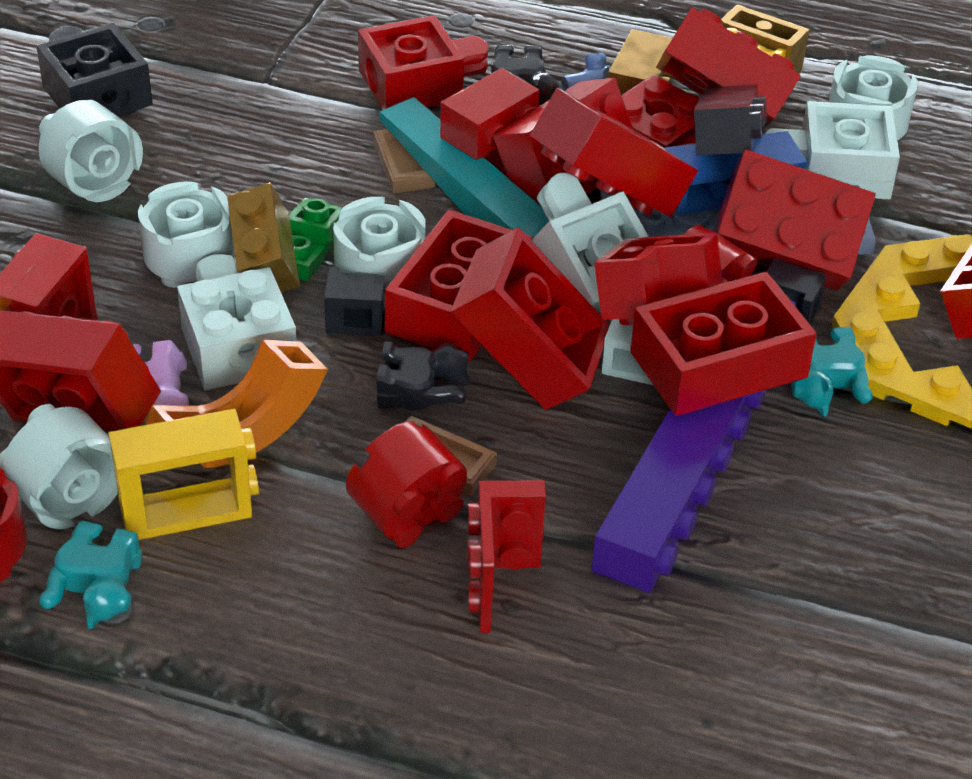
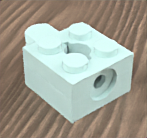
[765,101,900,199]
[532,173,648,312]
[177,254,297,391]

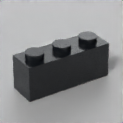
[694,85,767,155]

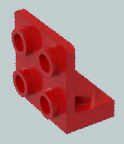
[467,480,546,633]

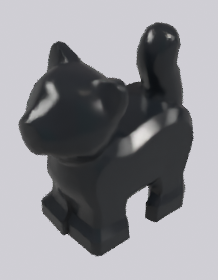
[491,45,560,107]
[377,341,470,410]

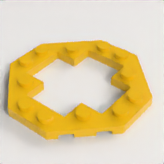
[831,234,972,429]

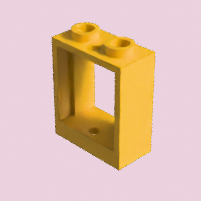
[108,409,259,540]

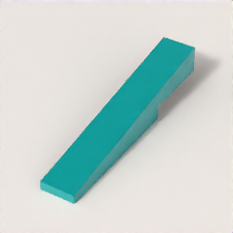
[379,97,549,239]

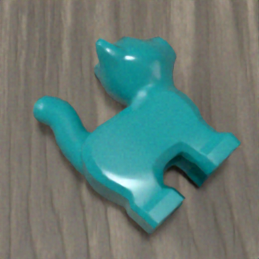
[791,327,873,417]
[39,521,142,629]

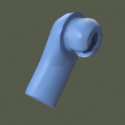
[561,52,610,91]

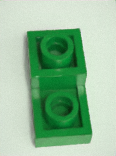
[289,198,343,281]

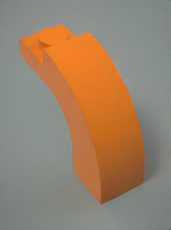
[145,340,328,468]

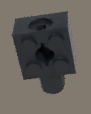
[36,23,153,116]

